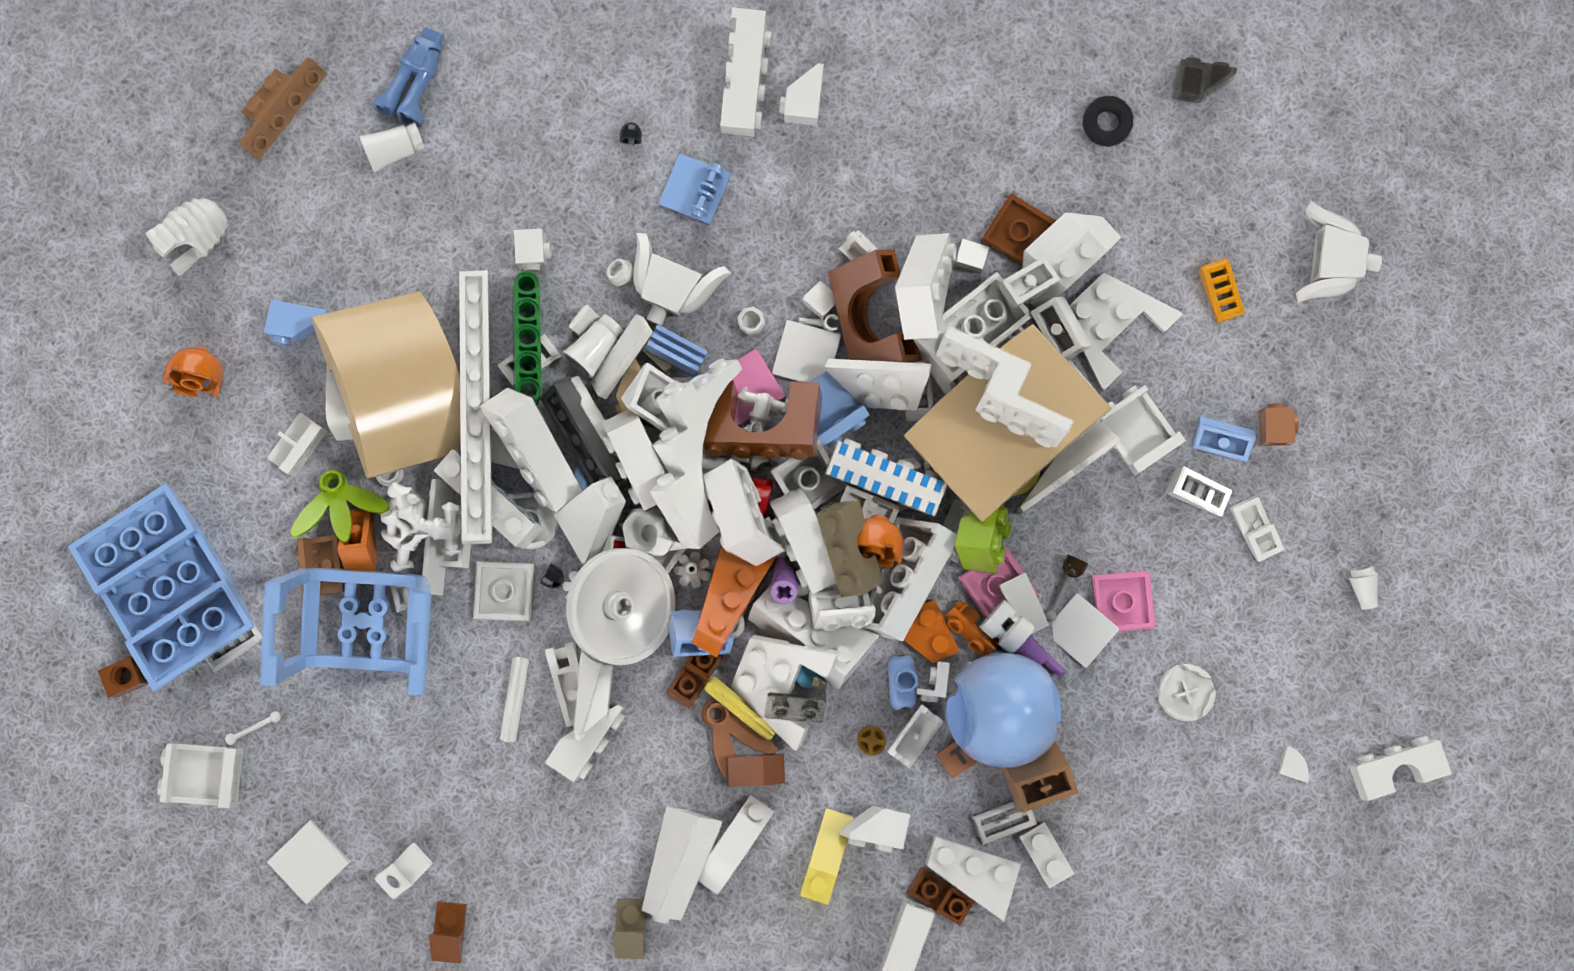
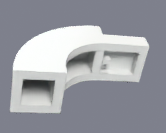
[698,795,774,895]

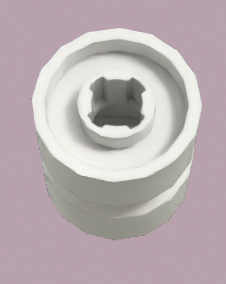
[980,600,1035,653]

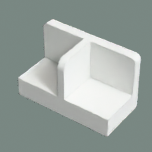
[268,413,328,478]

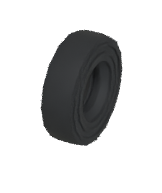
[1082,95,1134,147]

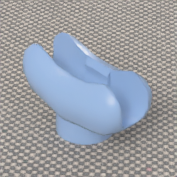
[888,655,918,710]

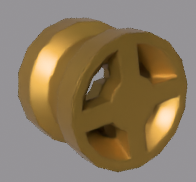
[857,726,886,755]

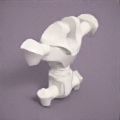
[733,386,789,472]
[381,482,462,573]

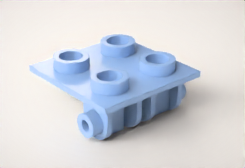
[658,153,731,225]

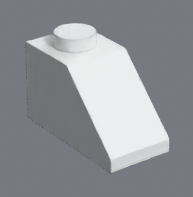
[779,63,824,126]

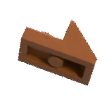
[429,901,467,964]

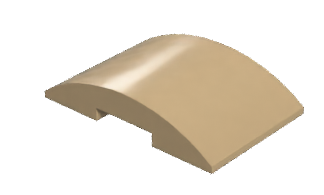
[311,291,461,479]
[904,324,1112,523]

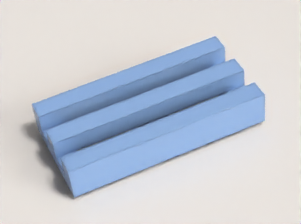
[644,325,708,377]

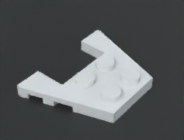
[1069,273,1183,391]
[731,635,840,751]

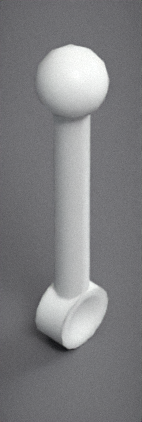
[225,711,281,745]

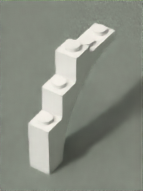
[649,358,742,549]

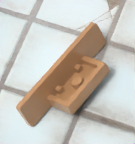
[239,57,327,160]

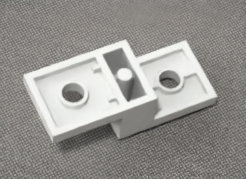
[935,326,1073,448]

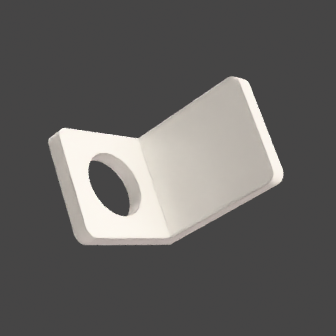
[375,843,432,899]

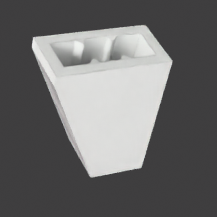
[554,477,626,564]

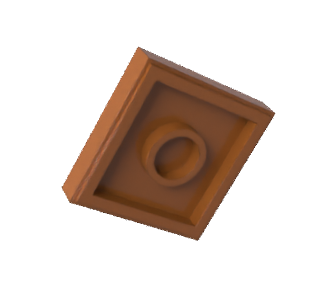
[981,193,1056,266]

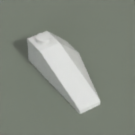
[1018,421,1121,514]

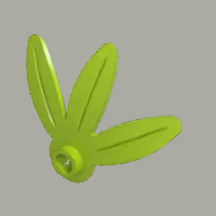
[290,470,390,542]

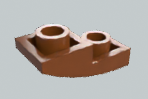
[666,654,723,709]
[906,867,975,926]

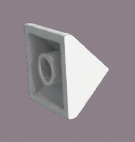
[621,363,674,431]
[769,440,846,510]

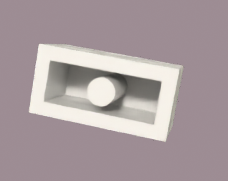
[1031,297,1092,361]

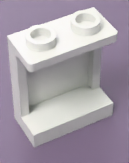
[1099,385,1186,476]
[157,743,243,808]

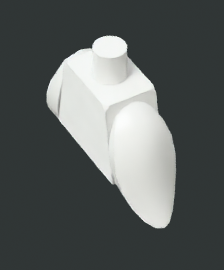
[1296,201,1382,303]
[633,233,732,326]

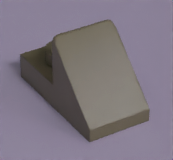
[613,898,646,959]

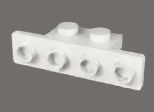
[422,479,471,596]

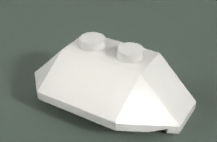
[1022,212,1121,309]

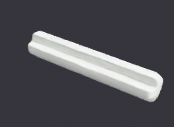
[500,657,529,743]

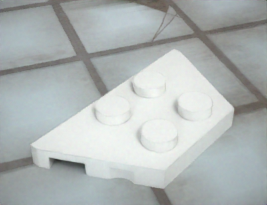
[825,359,932,411]

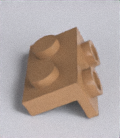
[295,534,345,596]

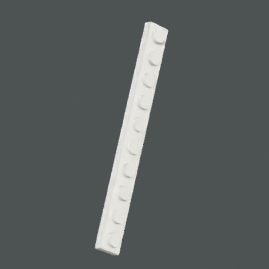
[459,270,493,544]

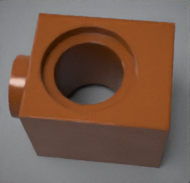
[98,657,148,698]

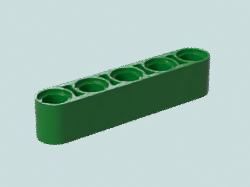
[512,271,542,407]

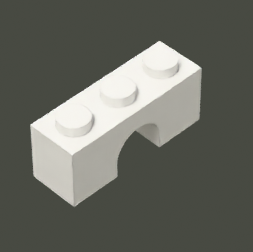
[1349,736,1452,801]

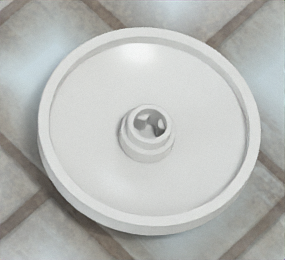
[566,548,676,665]

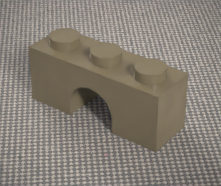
[816,499,884,597]

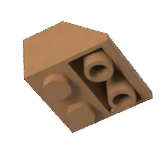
[1002,741,1079,812]

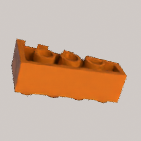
[691,544,777,658]

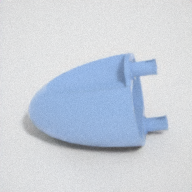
[946,653,1061,768]

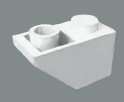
[839,805,910,853]

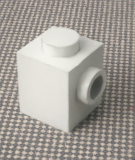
[514,228,552,273]

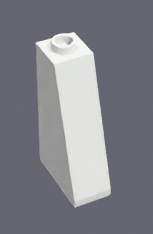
[642,806,722,924]
[879,898,935,971]

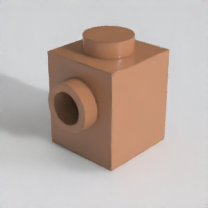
[1259,403,1299,446]

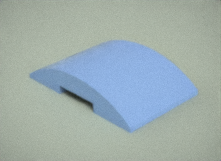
[68,483,254,692]

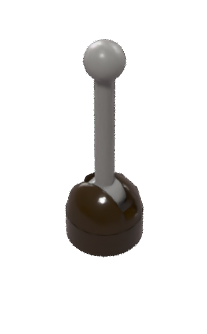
[1045,554,1088,622]

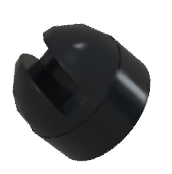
[619,122,642,144]
[540,563,564,589]

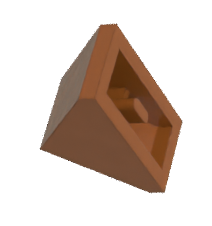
[726,754,785,787]

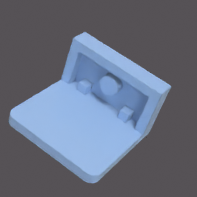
[811,371,870,448]

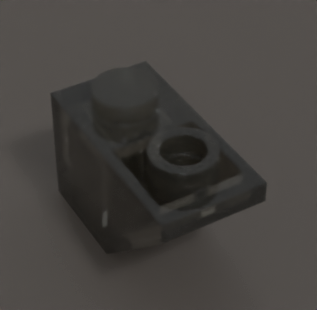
[1172,57,1237,103]

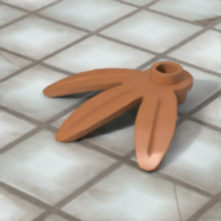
[701,699,777,781]

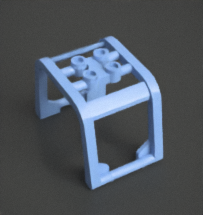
[260,568,431,695]

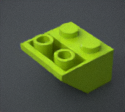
[955,505,1011,574]

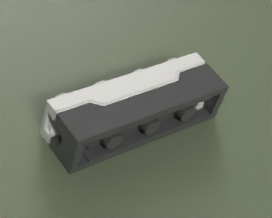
[540,376,629,487]

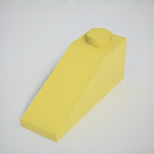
[800,808,854,905]

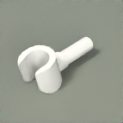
[799,314,839,332]

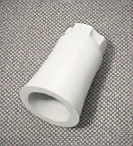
[359,122,425,173]
[562,314,624,379]

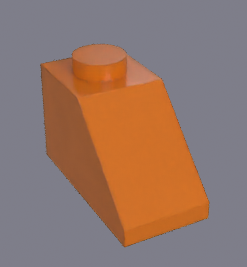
[337,509,377,571]

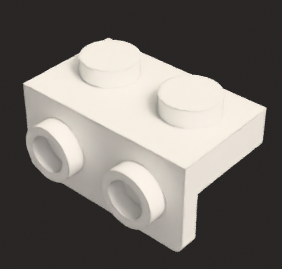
[808,590,876,631]

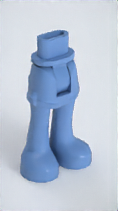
[372,27,444,128]

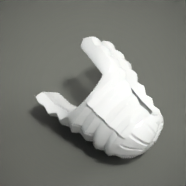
[145,198,228,276]

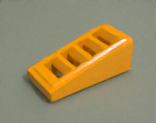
[1198,258,1245,323]

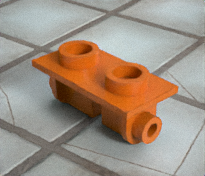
[944,600,999,656]

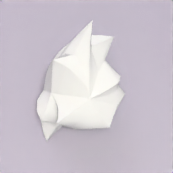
[617,505,686,556]

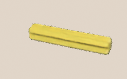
[704,676,776,741]

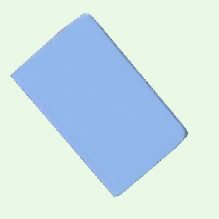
[1192,416,1256,462]

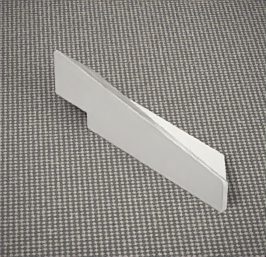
[574,649,614,741]

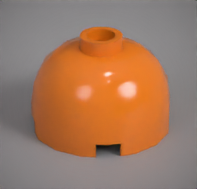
[162,346,224,398]
[857,515,903,568]

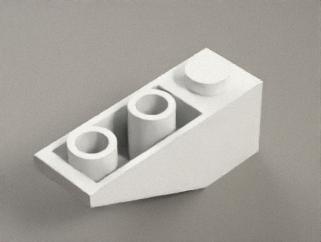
[545,705,625,782]

